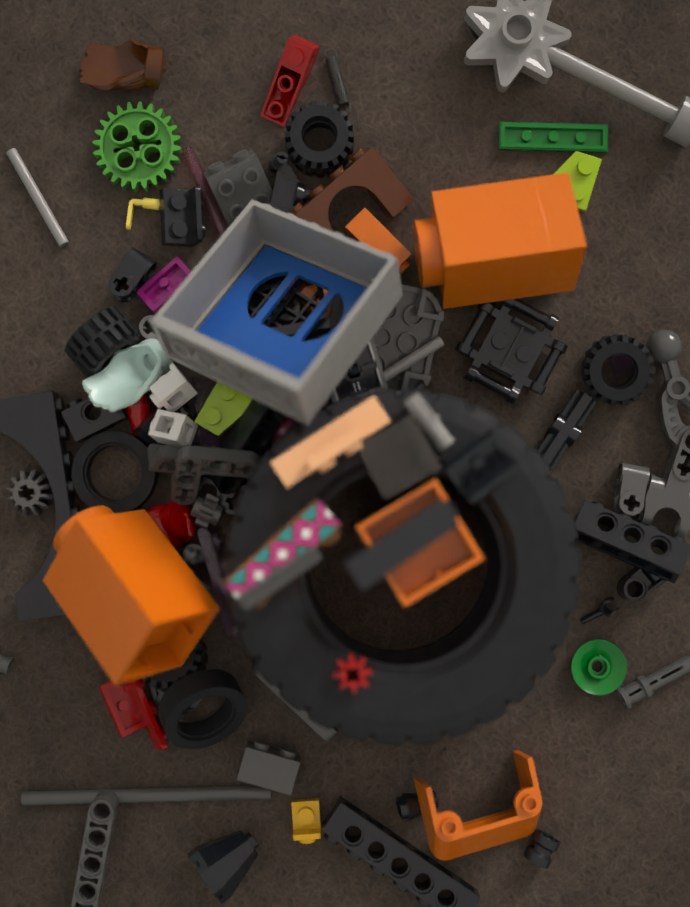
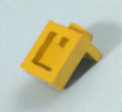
[291,798,321,844]

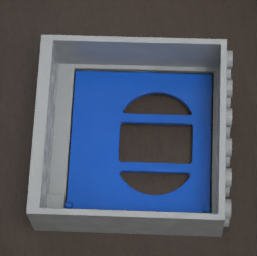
[150,199,403,425]

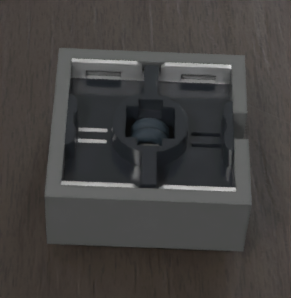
[329,337,388,405]

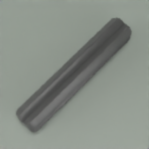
[237,546,322,611]

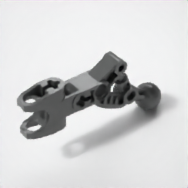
[637,329,690,539]

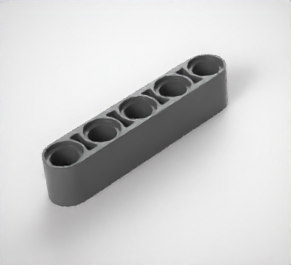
[71,790,119,907]

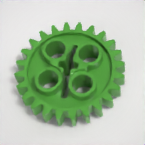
[92,101,183,192]

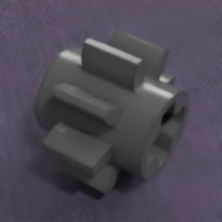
[190,493,224,529]

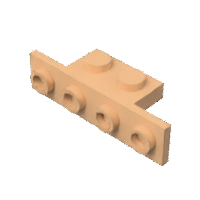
[270,396,391,488]

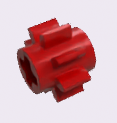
[333,652,372,694]

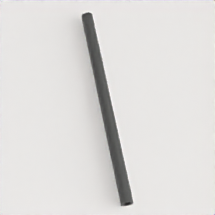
[21,785,272,806]

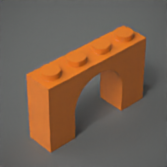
[294,208,412,319]

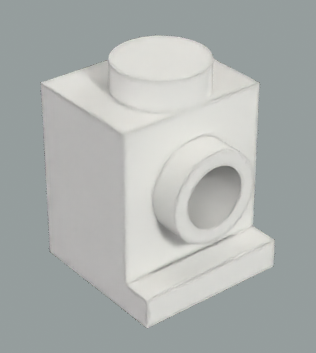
[149,363,198,412]
[148,409,198,448]

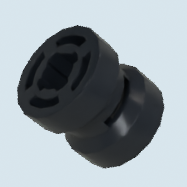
[523,829,561,869]

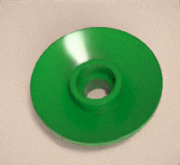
[571,639,627,695]

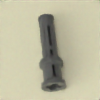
[615,653,690,710]

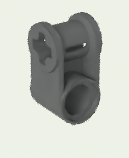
[613,462,650,516]

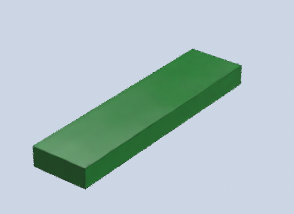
[498,122,608,154]

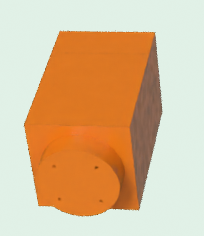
[413,172,587,309]
[355,478,484,607]
[43,506,220,685]

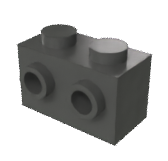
[237,740,301,795]

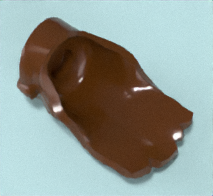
[80,39,167,91]

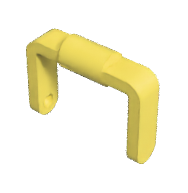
[126,197,160,230]

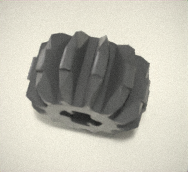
[5,470,54,516]

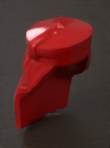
[145,500,198,552]

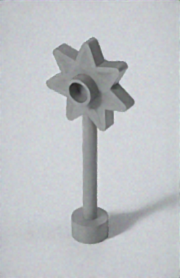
[464,0,690,147]

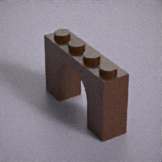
[287,147,414,232]

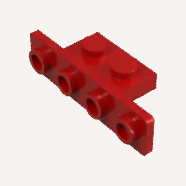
[98,678,168,751]

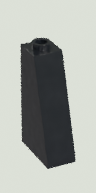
[345,498,459,591]

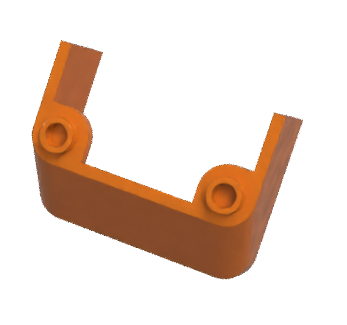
[414,750,542,861]

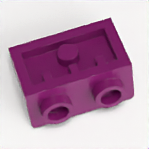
[136,256,191,314]

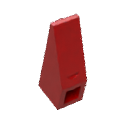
[260,35,321,128]

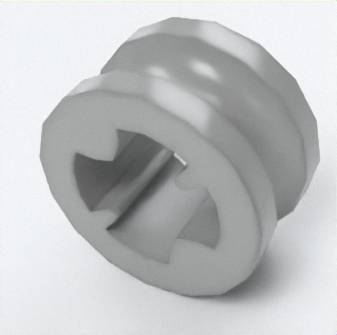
[139,315,158,340]

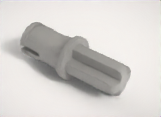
[405,393,455,452]

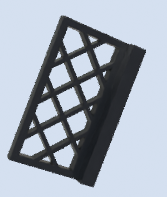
[248,279,331,341]

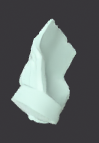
[82,338,173,412]

